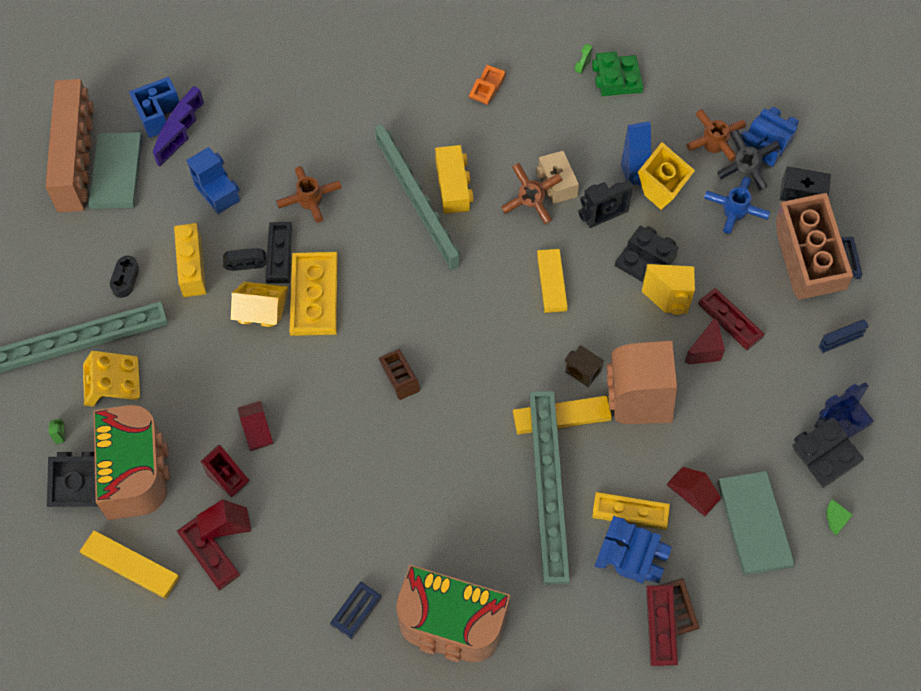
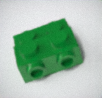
[592,51,643,97]

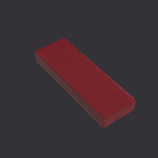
[698,287,765,350]
[177,517,240,591]
[646,585,678,666]

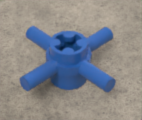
[704,177,770,234]

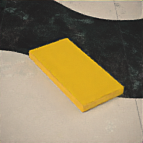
[289,252,338,336]

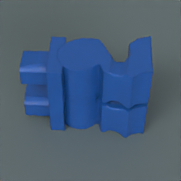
[741,106,799,167]
[594,516,672,584]

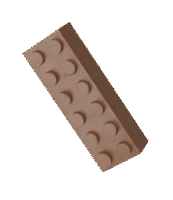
[45,79,94,212]

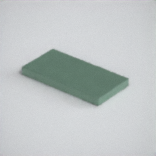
[88,132,142,209]
[718,471,795,575]

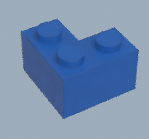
[129,77,180,138]
[186,147,240,214]

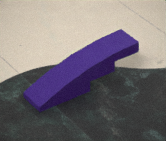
[153,86,204,166]

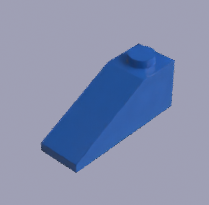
[621,121,651,185]

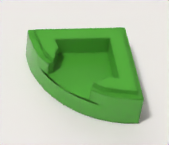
[575,43,593,74]
[49,419,65,444]
[826,499,853,535]

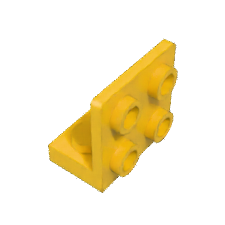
[83,351,140,407]

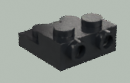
[578,180,633,228]
[615,225,679,282]
[792,417,864,488]
[47,452,98,507]

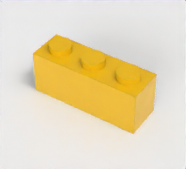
[435,145,473,214]
[174,223,206,297]

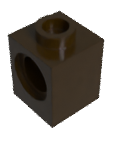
[565,345,604,388]

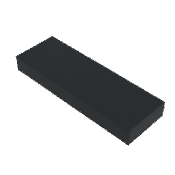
[266,222,292,284]

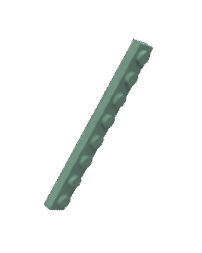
[374,124,461,270]
[0,301,168,373]
[529,391,570,585]

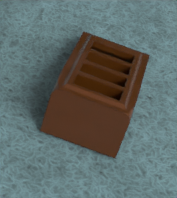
[379,349,420,400]
[660,578,700,636]

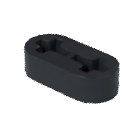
[223,248,266,271]
[110,256,139,298]

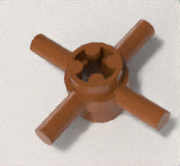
[686,109,746,162]
[501,163,563,224]
[276,166,342,223]

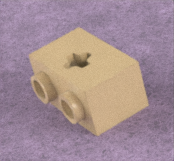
[536,151,579,204]

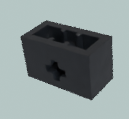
[779,166,831,201]

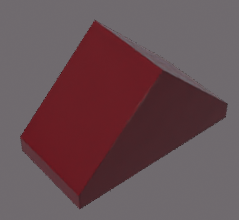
[685,319,725,364]
[238,401,274,451]
[200,445,250,497]
[667,467,721,516]
[197,499,251,540]

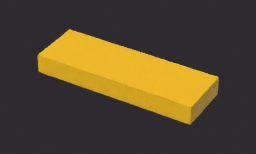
[537,249,568,313]
[592,492,670,530]

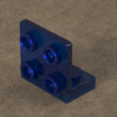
[816,382,874,437]

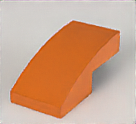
[469,65,506,105]

